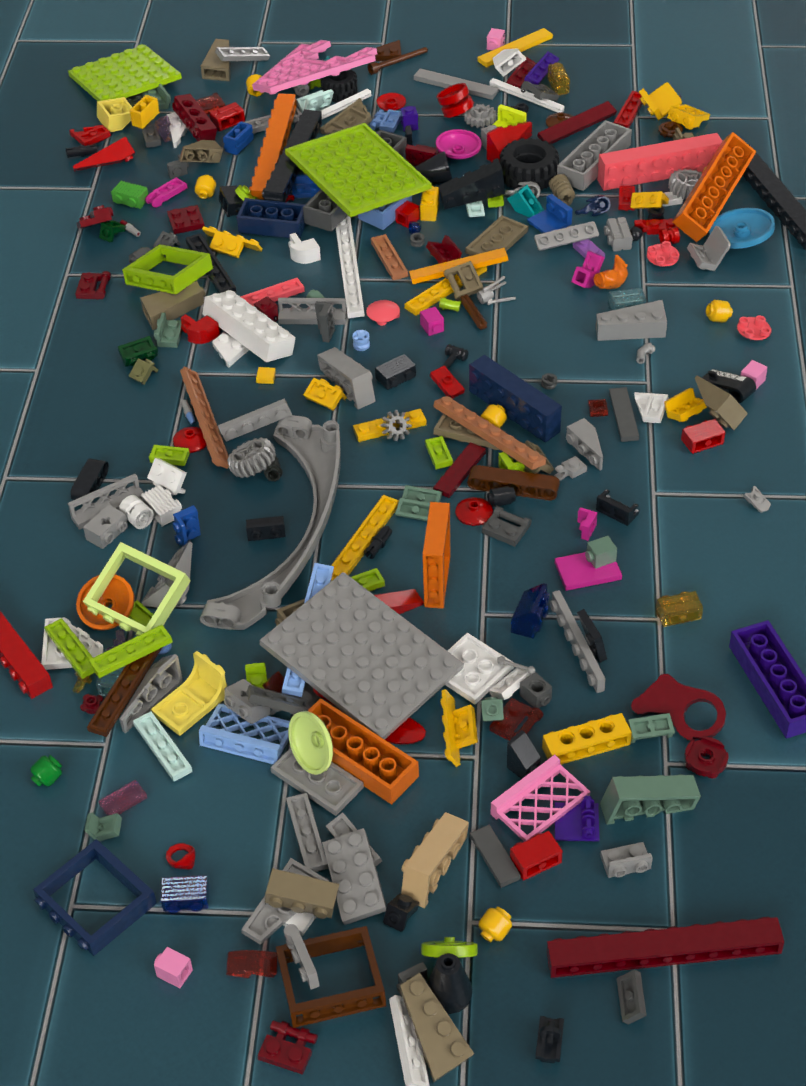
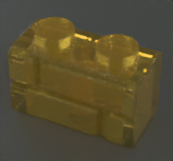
[548,63,570,95]
[656,591,703,627]

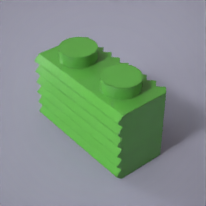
[111,180,148,209]

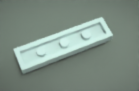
[133,711,192,782]

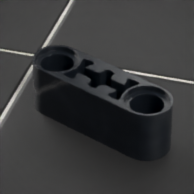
[70,458,109,500]

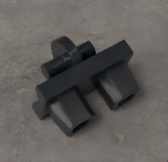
[535,1016,564,1063]

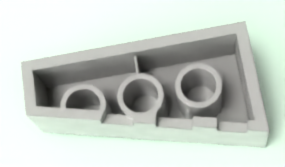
[595,300,667,341]
[317,347,376,409]

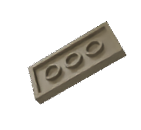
[465,215,528,256]

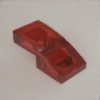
[226,950,277,978]

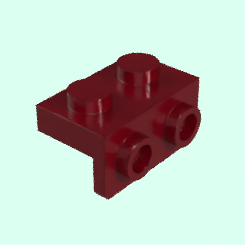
[426,235,462,264]

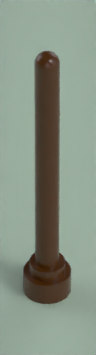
[367,47,428,75]

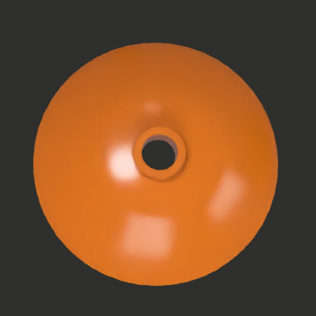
[76,575,135,630]

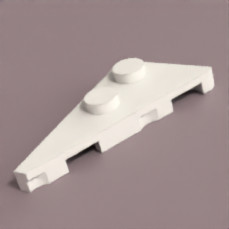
[167,112,188,148]

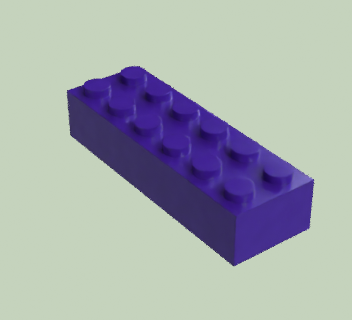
[729,620,806,739]

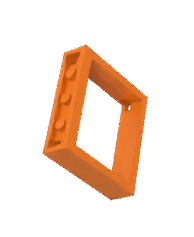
[423,502,451,609]

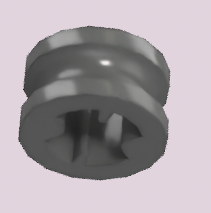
[410,233,425,247]
[541,373,557,389]

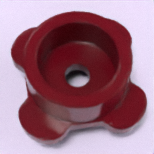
[80,694,103,714]

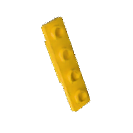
[202,226,263,259]
[440,689,478,767]

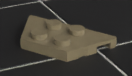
[320,98,372,134]

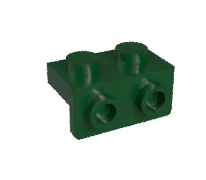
[118,336,158,367]

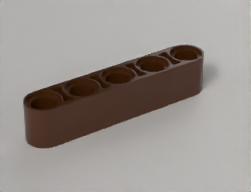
[467,465,560,500]

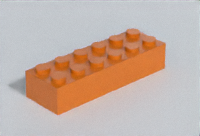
[308,698,419,805]

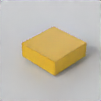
[256,367,276,384]

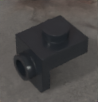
[383,893,419,932]

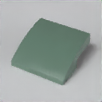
[395,485,442,521]

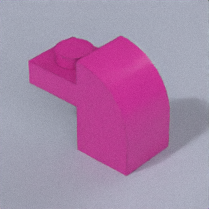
[571,251,605,288]

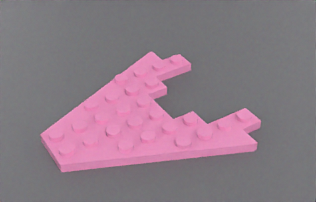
[252,40,377,95]

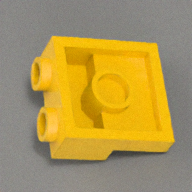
[667,104,710,130]

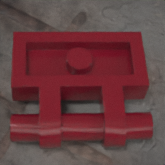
[257,1020,318,1075]

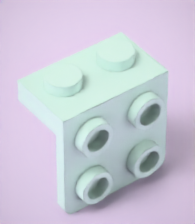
[296,89,334,113]

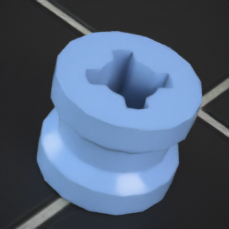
[352,330,370,351]

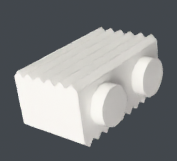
[141,485,182,527]

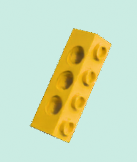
[542,713,632,765]

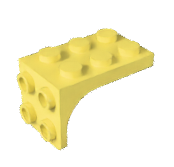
[151,651,227,736]

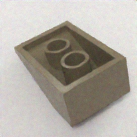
[695,376,748,430]

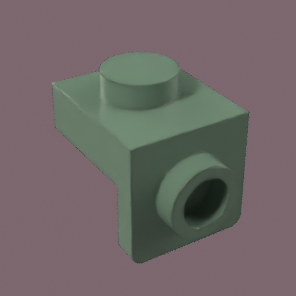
[480,697,504,722]
[85,812,122,842]

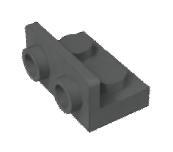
[315,301,335,342]

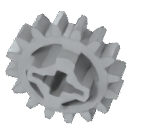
[464,104,496,128]

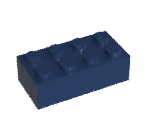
[237,198,306,239]

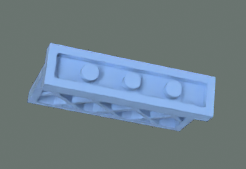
[199,703,290,764]

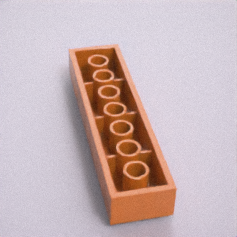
[672,132,757,242]

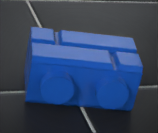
[223,121,254,155]

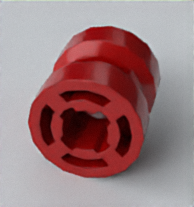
[659,227,680,244]

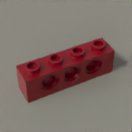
[172,94,217,141]

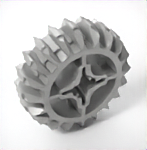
[668,169,702,200]
[227,438,276,478]

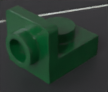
[99,221,126,242]

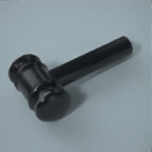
[443,344,469,369]

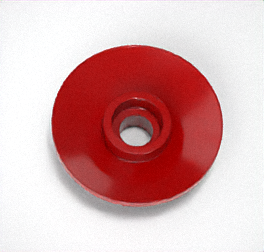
[377,93,406,111]
[173,427,207,453]
[455,497,493,526]

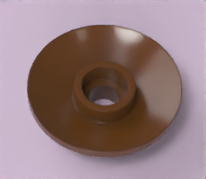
[546,112,573,127]

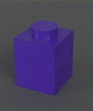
[400,106,418,132]

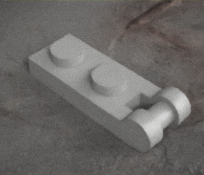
[284,924,320,989]

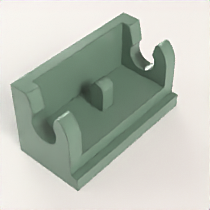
[627,713,675,743]

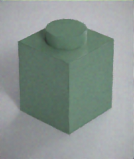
[585,536,617,569]

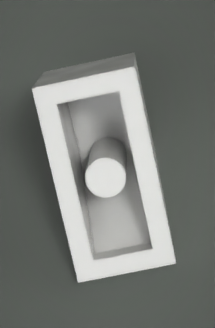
[492,48,526,77]

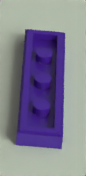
[524,51,559,85]

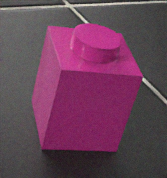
[420,307,444,336]

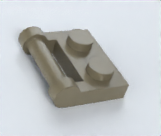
[443,261,483,301]

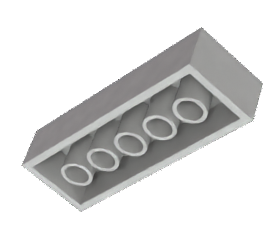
[557,120,632,191]

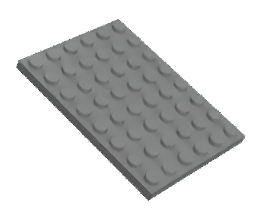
[259,572,464,740]

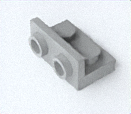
[600,842,652,878]

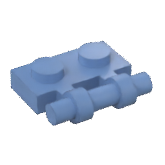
[370,109,401,133]

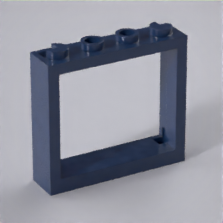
[33,839,157,956]

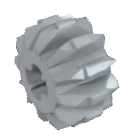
[380,410,412,441]

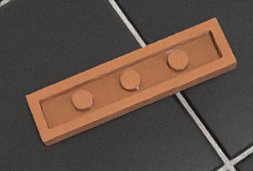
[371,234,408,280]

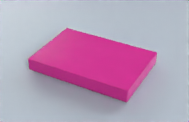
[554,552,622,591]

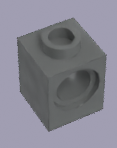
[520,672,552,710]

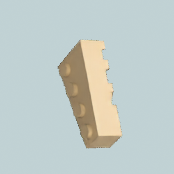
[401,812,469,909]

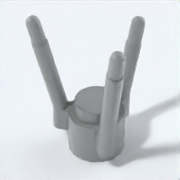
[477,276,516,305]

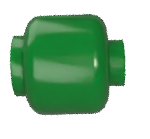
[30,755,62,787]

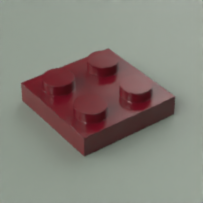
[167,205,205,234]

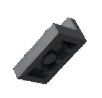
[246,516,286,541]

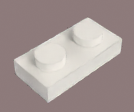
[489,668,532,700]

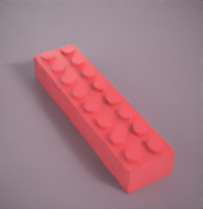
[597,133,722,191]

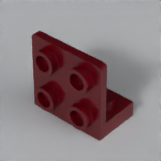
[405,144,440,166]

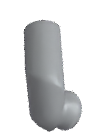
[636,343,655,364]

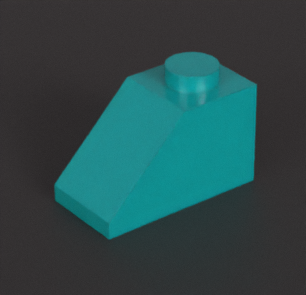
[507,185,544,218]

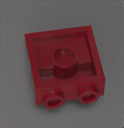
[77,205,114,229]

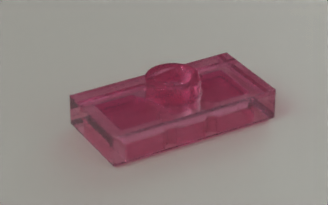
[98,780,147,816]

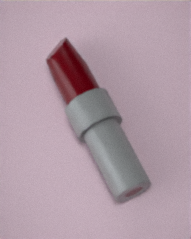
[120,220,141,237]

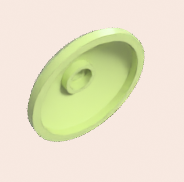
[288,711,333,775]

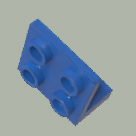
[527,194,573,233]

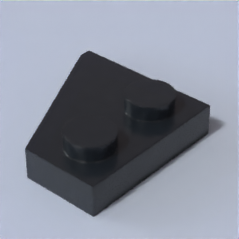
[577,609,607,663]

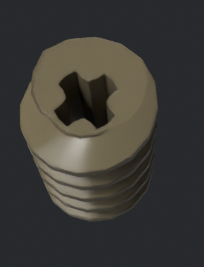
[549,174,575,206]

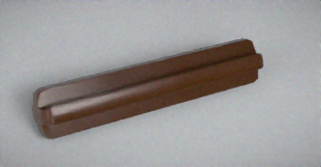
[460,294,487,330]

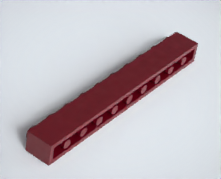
[547,917,784,978]

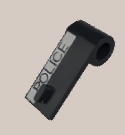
[702,369,756,403]

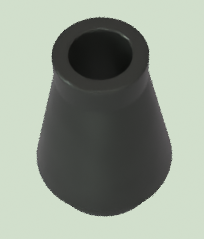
[264,457,282,481]

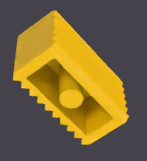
[129,95,160,129]
[420,186,439,221]

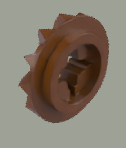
[658,121,683,139]

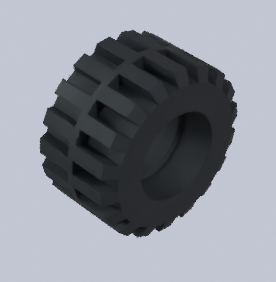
[320,69,358,102]

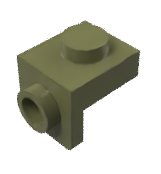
[129,358,158,385]

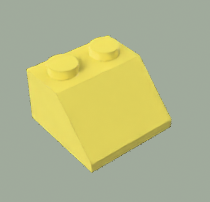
[97,97,133,132]

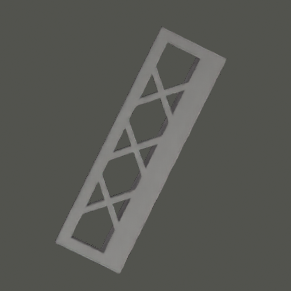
[278,298,347,325]
[68,474,144,530]

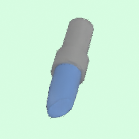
[181,400,196,425]

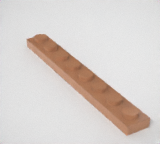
[180,366,229,469]
[434,396,546,470]

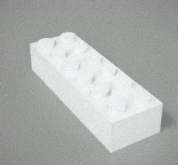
[202,290,296,362]

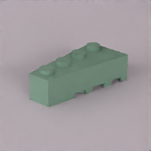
[600,774,701,825]

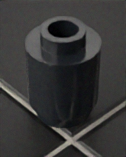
[487,486,516,507]

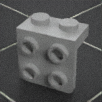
[687,226,731,271]

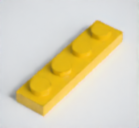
[353,409,427,442]

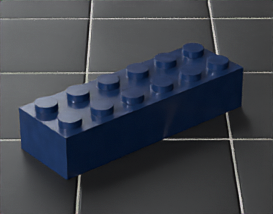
[469,355,562,443]

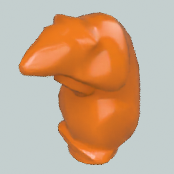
[593,255,628,289]

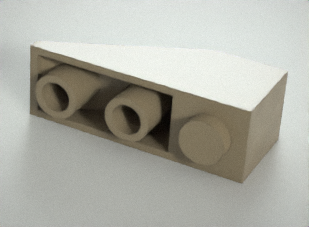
[179,140,223,163]

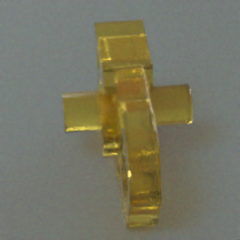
[73,672,92,693]

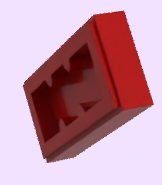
[430,365,465,399]

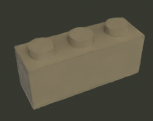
[265,868,339,918]

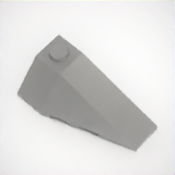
[142,541,193,608]

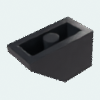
[507,730,541,779]

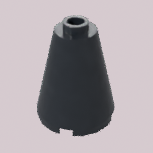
[414,151,452,183]
[427,953,472,1014]

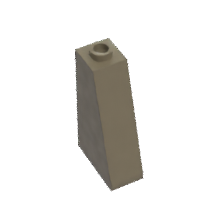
[201,39,230,81]
[140,281,206,330]

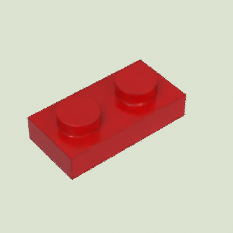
[618,186,635,211]

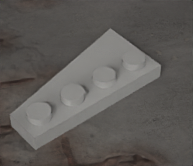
[241,858,329,945]

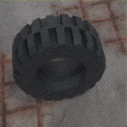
[500,138,559,190]

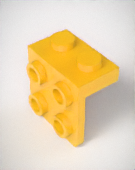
[639,82,682,120]

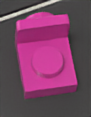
[577,507,597,541]

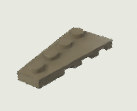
[399,973,474,1082]

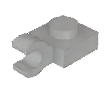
[554,456,587,481]

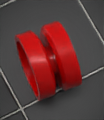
[436,83,474,118]

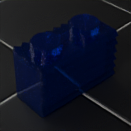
[161,875,209,913]

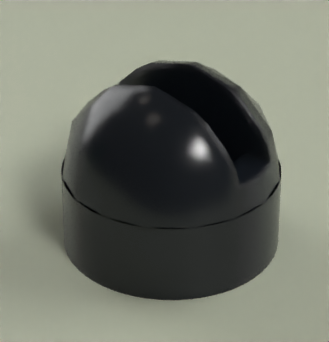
[630,227,643,241]

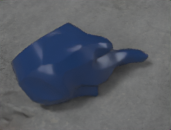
[575,195,611,216]

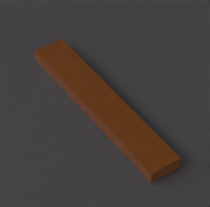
[87,648,162,737]

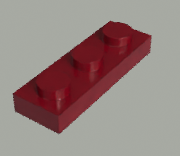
[506,57,537,88]

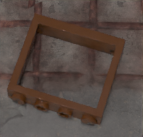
[276,926,386,1028]

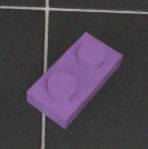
[573,239,605,259]

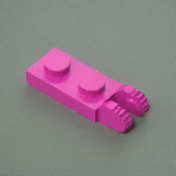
[145,177,188,208]

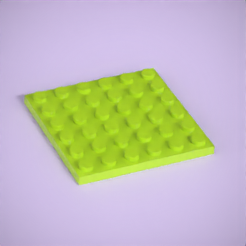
[68,44,182,101]

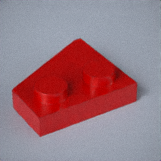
[69,125,111,146]

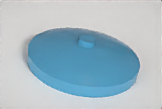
[709,208,775,249]

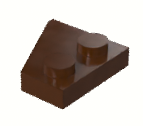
[375,40,401,61]

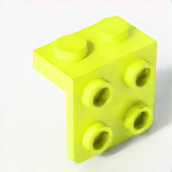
[493,104,527,128]

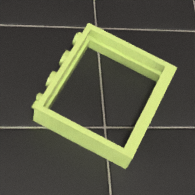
[83,542,191,636]

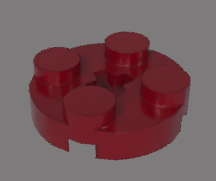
[685,737,729,778]

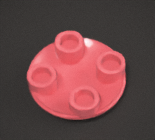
[647,241,680,267]
[366,300,400,326]
[737,315,771,340]

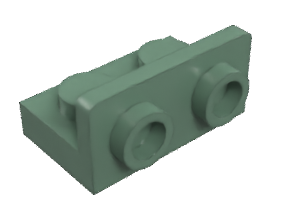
[142,84,171,110]
[154,313,183,348]

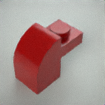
[181,314,220,344]

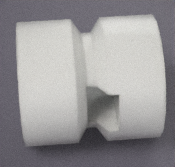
[119,495,154,529]

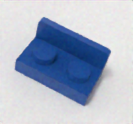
[292,174,320,198]
[172,505,201,546]

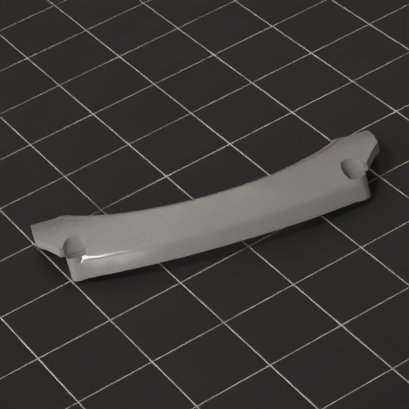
[200,415,341,630]

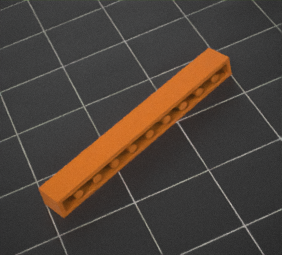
[249,93,297,200]

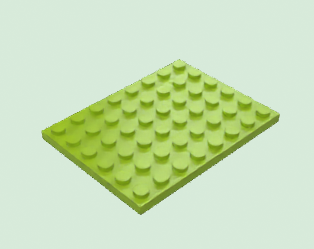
[285,123,432,217]

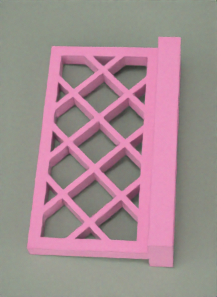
[490,755,590,842]

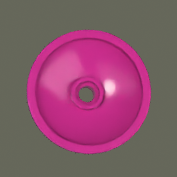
[436,129,482,160]

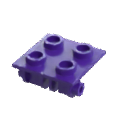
[555,796,599,842]

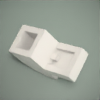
[288,233,321,264]

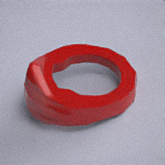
[166,843,196,870]

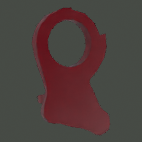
[631,674,726,741]

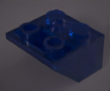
[511,583,550,639]

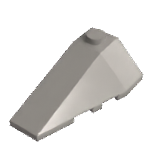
[120,654,183,733]

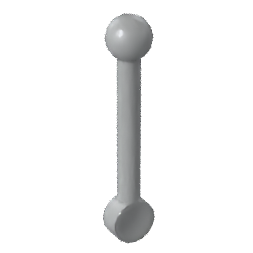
[497,656,535,674]

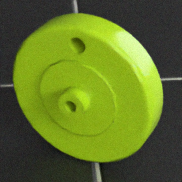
[421,937,478,958]

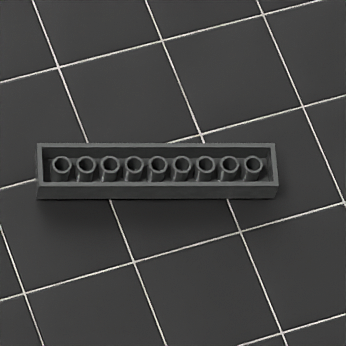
[303,130,407,232]

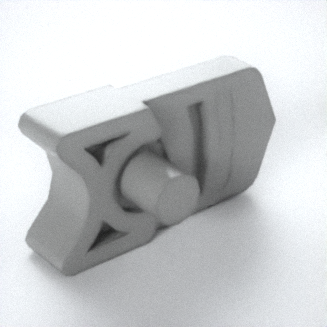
[743,486,771,513]

